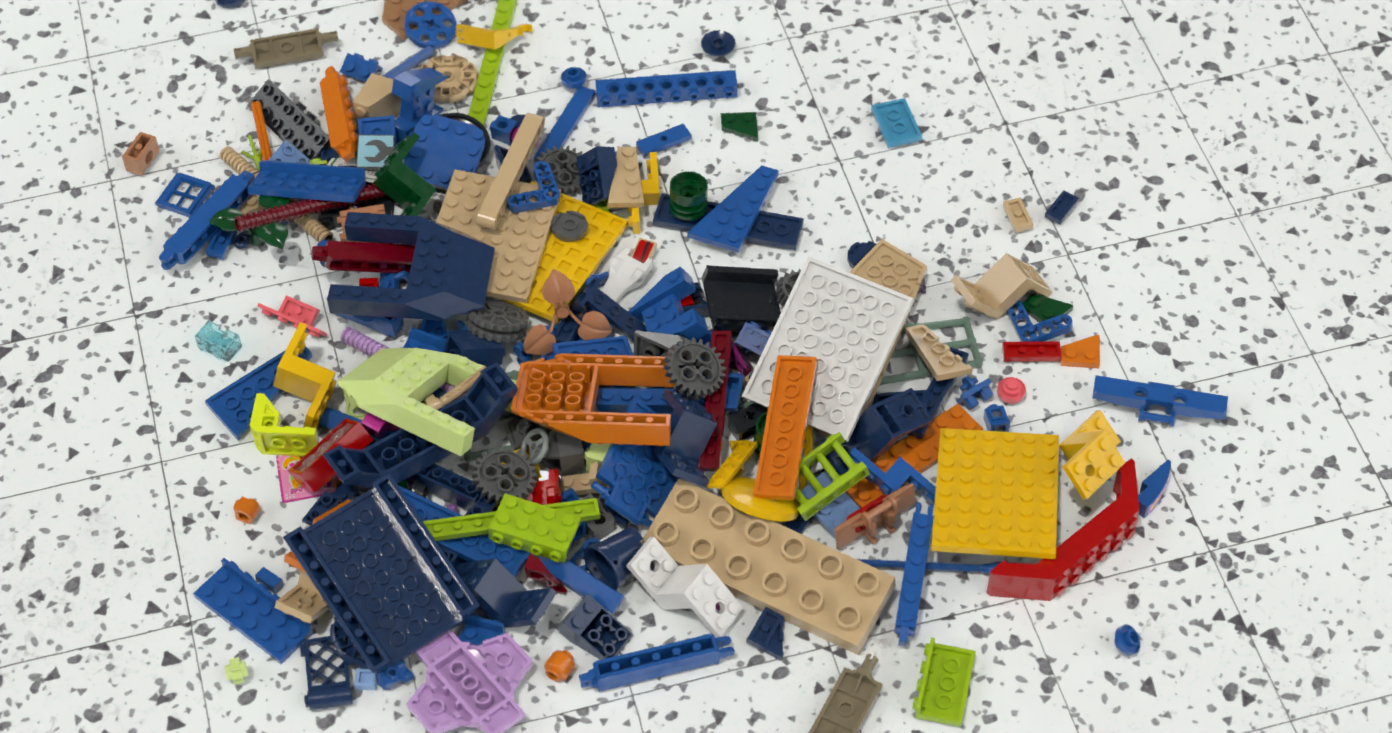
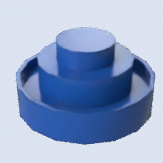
[561,67,587,89]
[1114,624,1140,656]

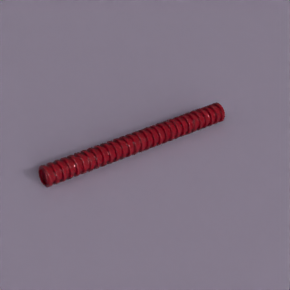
[234,183,388,232]

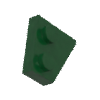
[721,112,758,142]

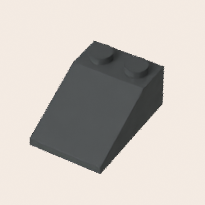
[634,330,691,378]
[502,414,551,451]

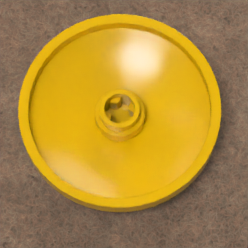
[722,477,800,522]

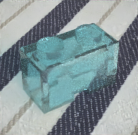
[195,320,242,362]

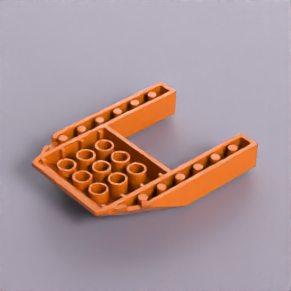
[511,353,675,446]

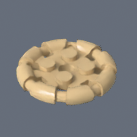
[419,54,479,103]

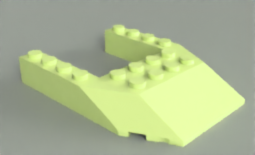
[338,348,517,456]

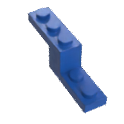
[849,448,936,505]

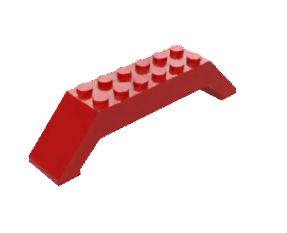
[986,458,1139,601]

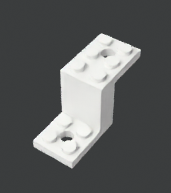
[626,537,744,637]

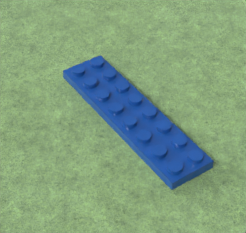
[398,485,533,578]

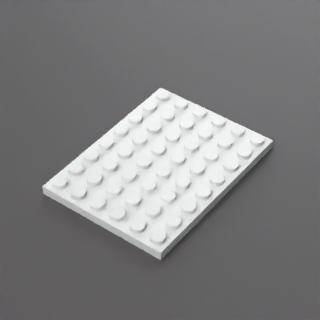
[742,256,914,442]

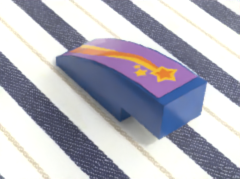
[1138,459,1171,519]

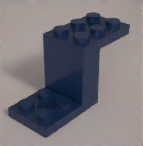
[817,388,933,475]
[653,389,718,487]
[455,558,557,628]

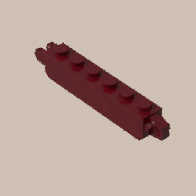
[311,241,415,273]

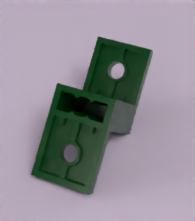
[373,132,436,216]

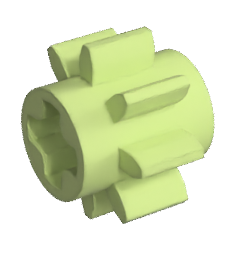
[225,657,249,685]

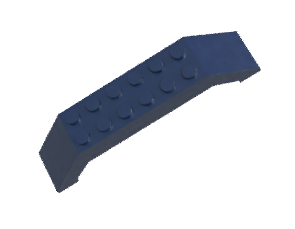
[323,362,518,488]

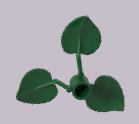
[210,195,289,249]

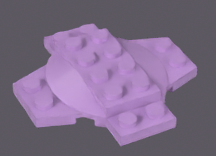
[406,630,533,733]

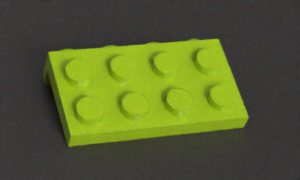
[489,493,581,563]
[912,637,976,727]

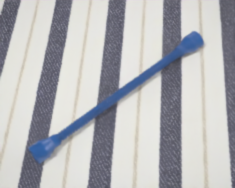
[857,559,1007,574]

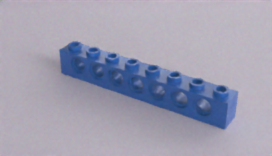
[595,70,737,107]

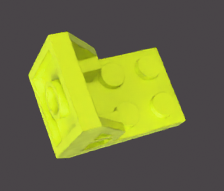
[250,393,319,456]

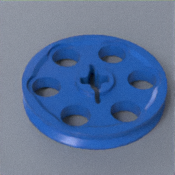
[404,2,457,50]

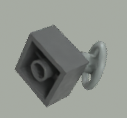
[520,428,585,479]

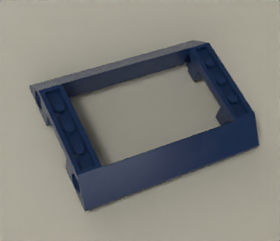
[302,434,501,568]

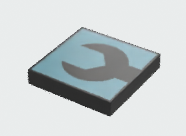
[356,135,395,170]

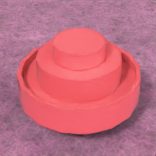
[997,377,1026,404]

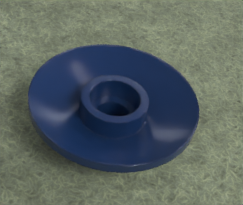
[701,30,736,57]

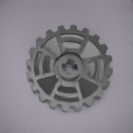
[465,300,529,343]

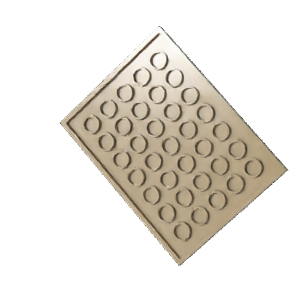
[436,169,561,304]

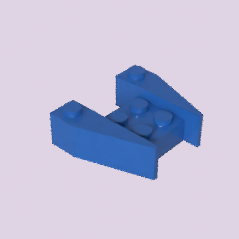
[392,68,448,143]
[628,266,709,341]

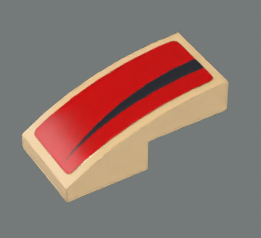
[631,238,657,264]

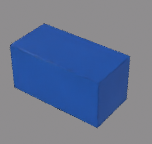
[255,567,284,594]

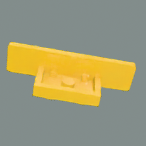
[707,440,758,494]

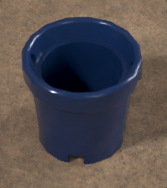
[583,527,644,590]

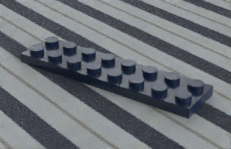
[653,193,804,251]

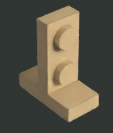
[560,462,611,495]

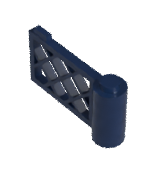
[300,636,353,711]

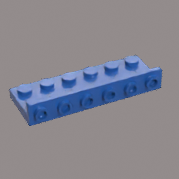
[248,160,366,203]
[193,558,313,664]

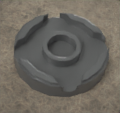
[551,210,588,242]

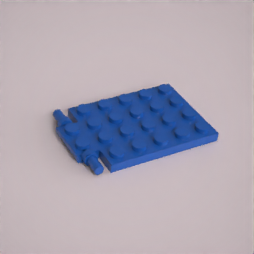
[590,398,679,528]

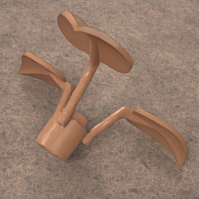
[523,269,612,355]

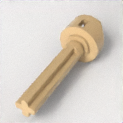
[422,366,486,410]

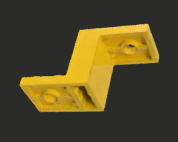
[273,322,337,429]
[1059,410,1125,499]

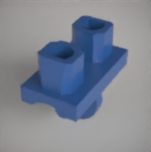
[956,376,994,411]

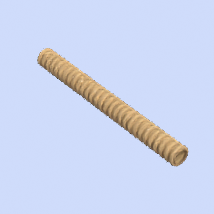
[219,146,333,243]

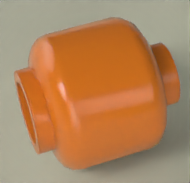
[544,650,575,682]

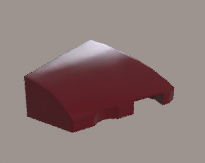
[524,554,568,595]

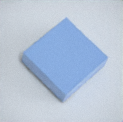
[354,668,378,690]

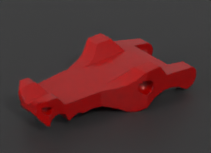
[522,468,562,505]

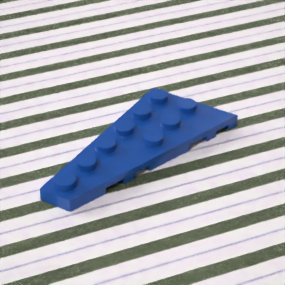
[687,165,779,253]
[205,346,312,441]

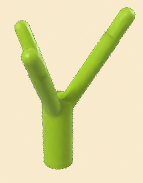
[241,135,262,171]

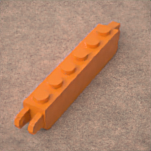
[320,66,358,162]

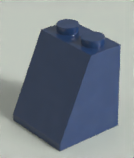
[444,330,506,367]

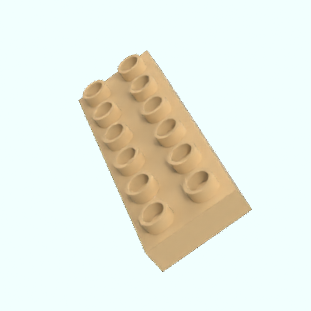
[641,478,896,655]

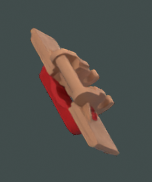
[834,483,915,550]

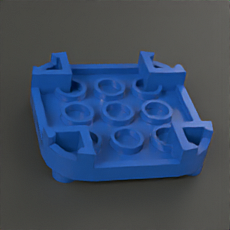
[404,114,486,191]

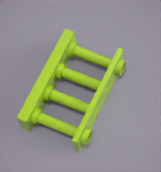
[795,432,870,521]

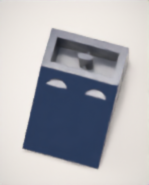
[577,146,617,206]
[555,593,634,660]

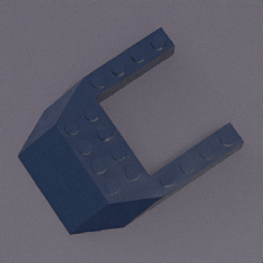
[327,212,495,321]

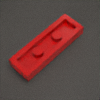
[1002,341,1062,362]

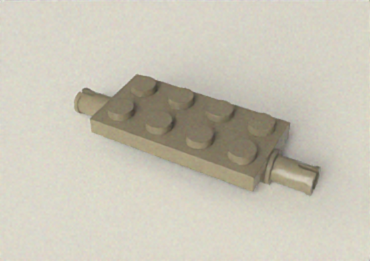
[233,28,339,69]
[809,654,883,733]

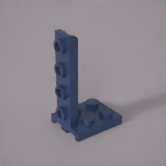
[561,276,647,341]

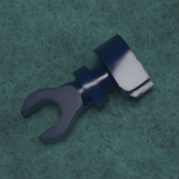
[690,282,707,305]

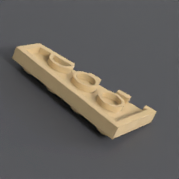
[607,147,644,208]
[905,324,973,381]

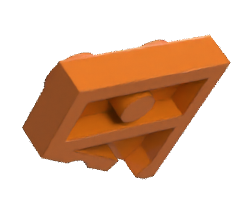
[1060,335,1100,369]

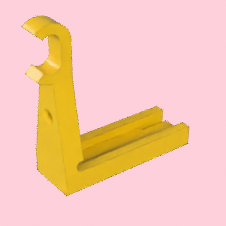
[456,24,532,50]

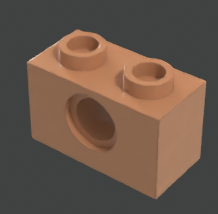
[122,132,160,176]

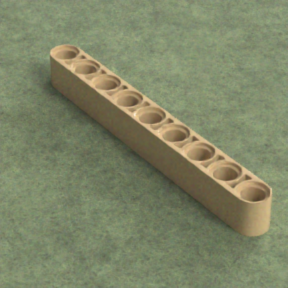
[476,113,545,230]

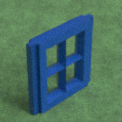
[155,172,215,217]

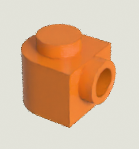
[233,496,260,524]

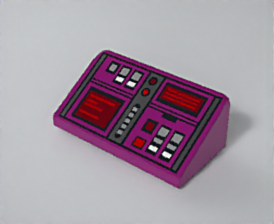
[731,340,754,377]

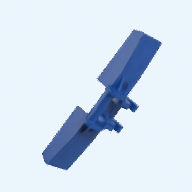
[1092,375,1228,427]

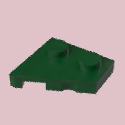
[1022,294,1073,330]

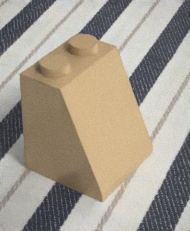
[352,73,402,126]

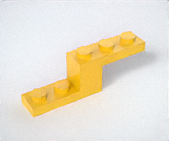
[628,152,660,234]

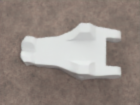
[601,247,655,303]

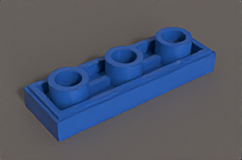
[636,123,692,157]

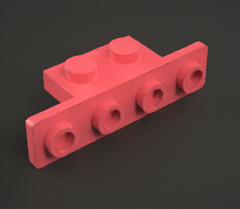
[257,295,327,338]

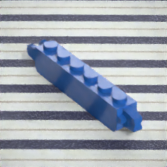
[159,170,255,271]
[894,502,934,647]
[579,634,735,692]

